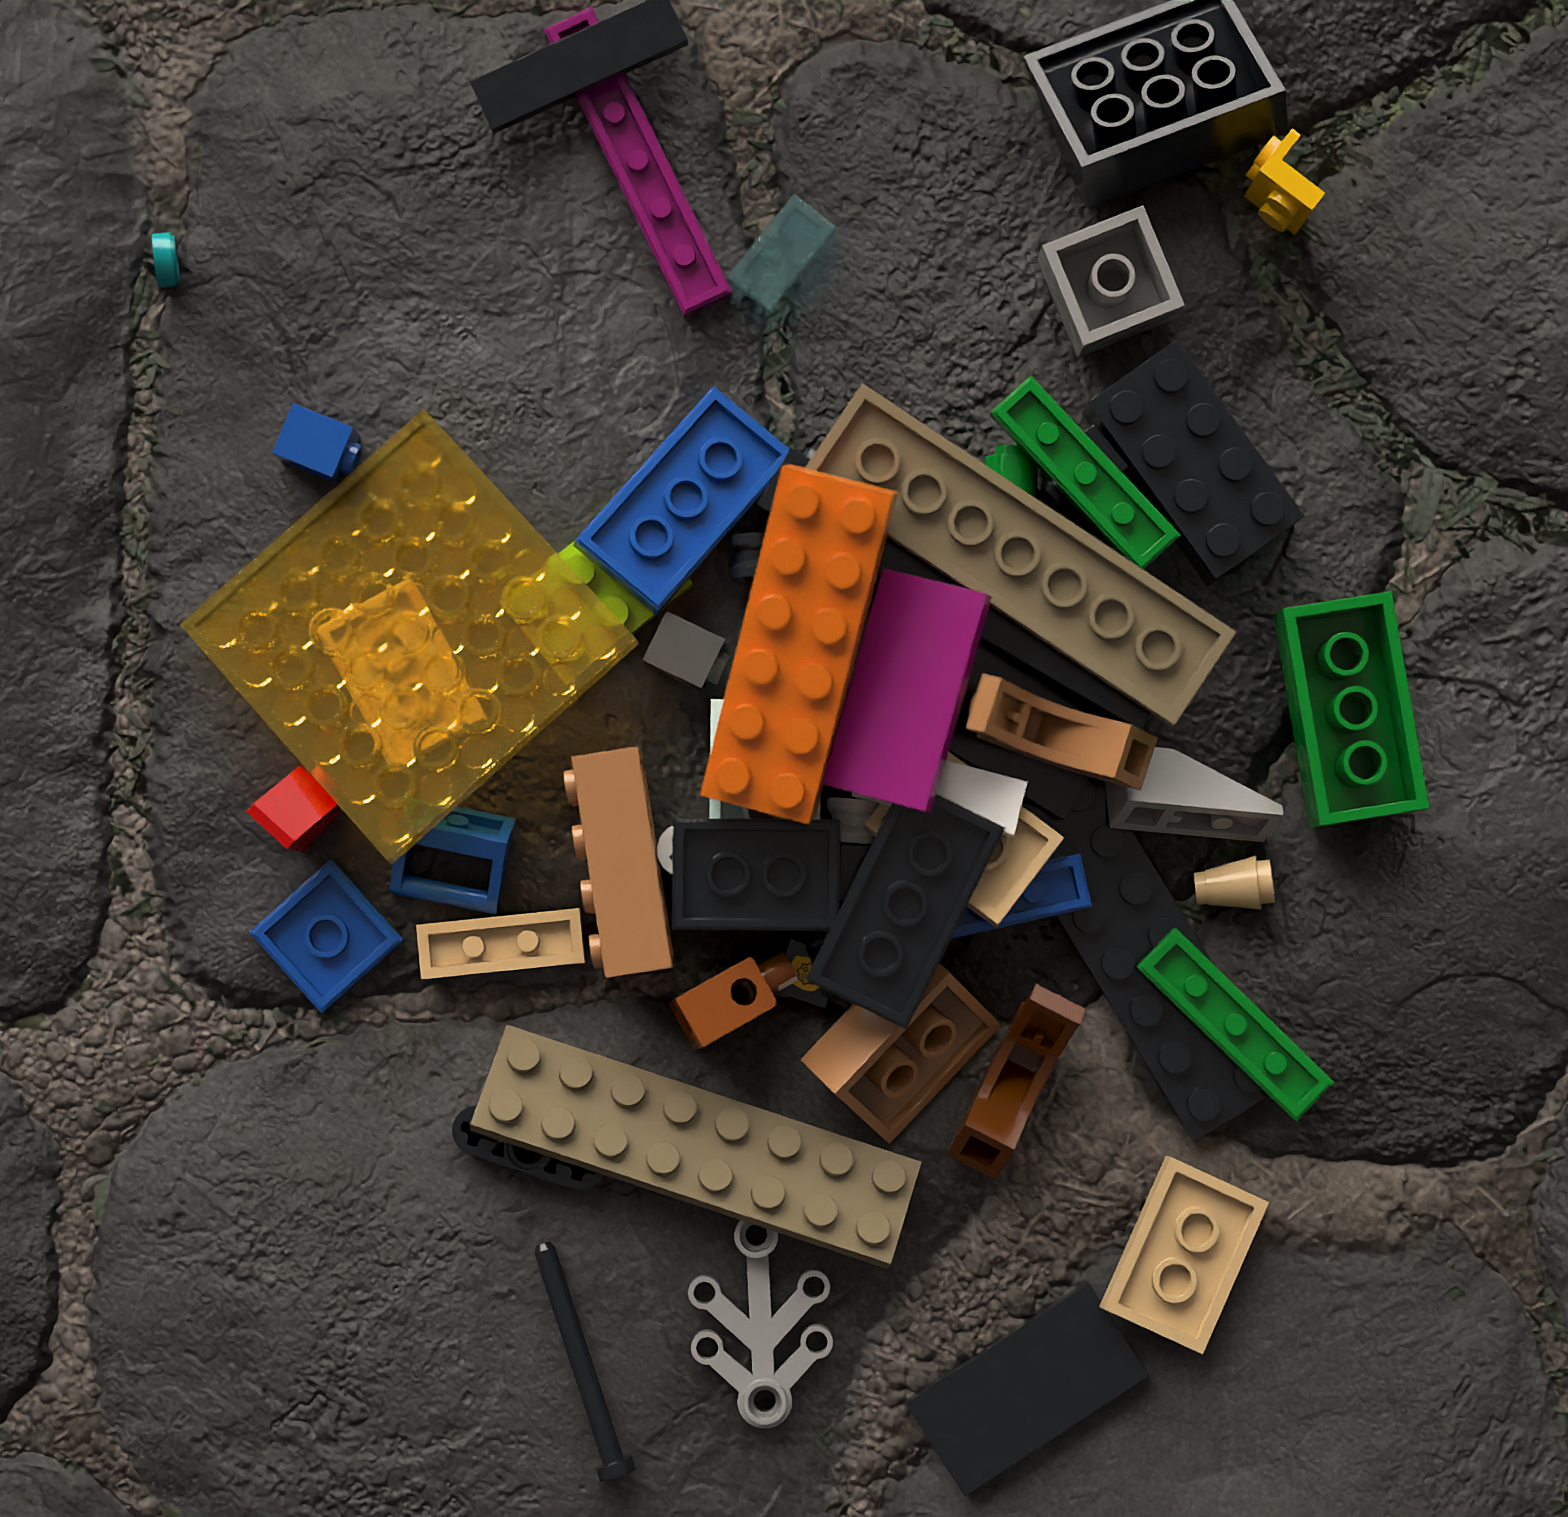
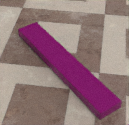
[544,6,732,318]

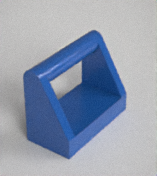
[389,797,516,915]

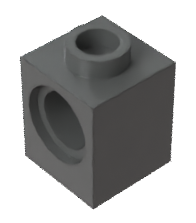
[643,611,731,693]

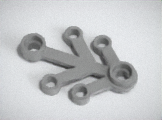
[688,1220,833,1429]

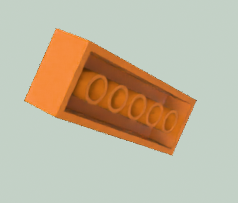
[700,464,898,824]

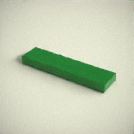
[990,375,1180,570]
[1136,928,1334,1122]

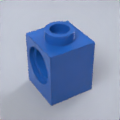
[272,403,363,485]

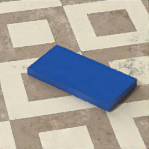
[573,386,790,616]

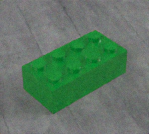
[1273,591,1429,828]

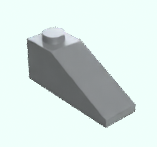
[1105,747,1283,842]

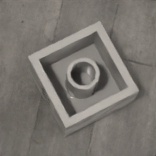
[1037,205,1185,358]

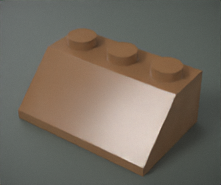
[801,963,1001,1144]

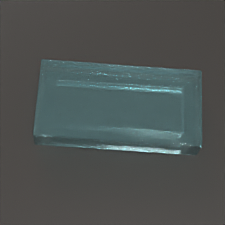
[727,194,836,313]

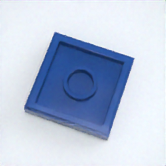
[249,859,405,1013]

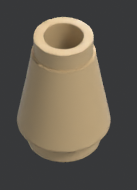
[1194,855,1275,910]

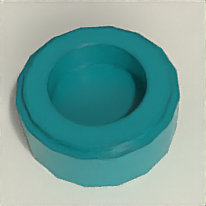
[152,232,180,288]

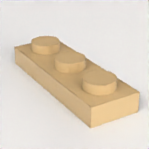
[416,908,586,979]

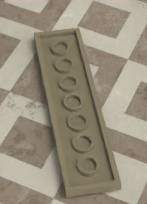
[805,383,1236,727]
[470,1024,922,1269]

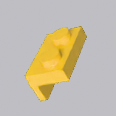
[1244,129,1325,235]

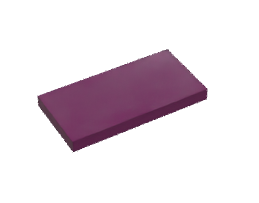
[822,569,992,814]

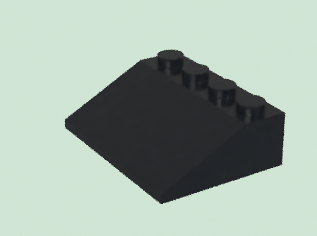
[1023,0,1288,209]

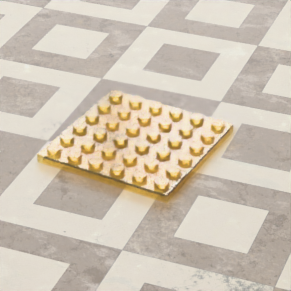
[180,409,639,864]

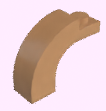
[966,674,1158,791]

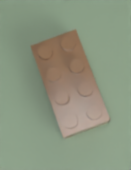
[564,746,676,978]

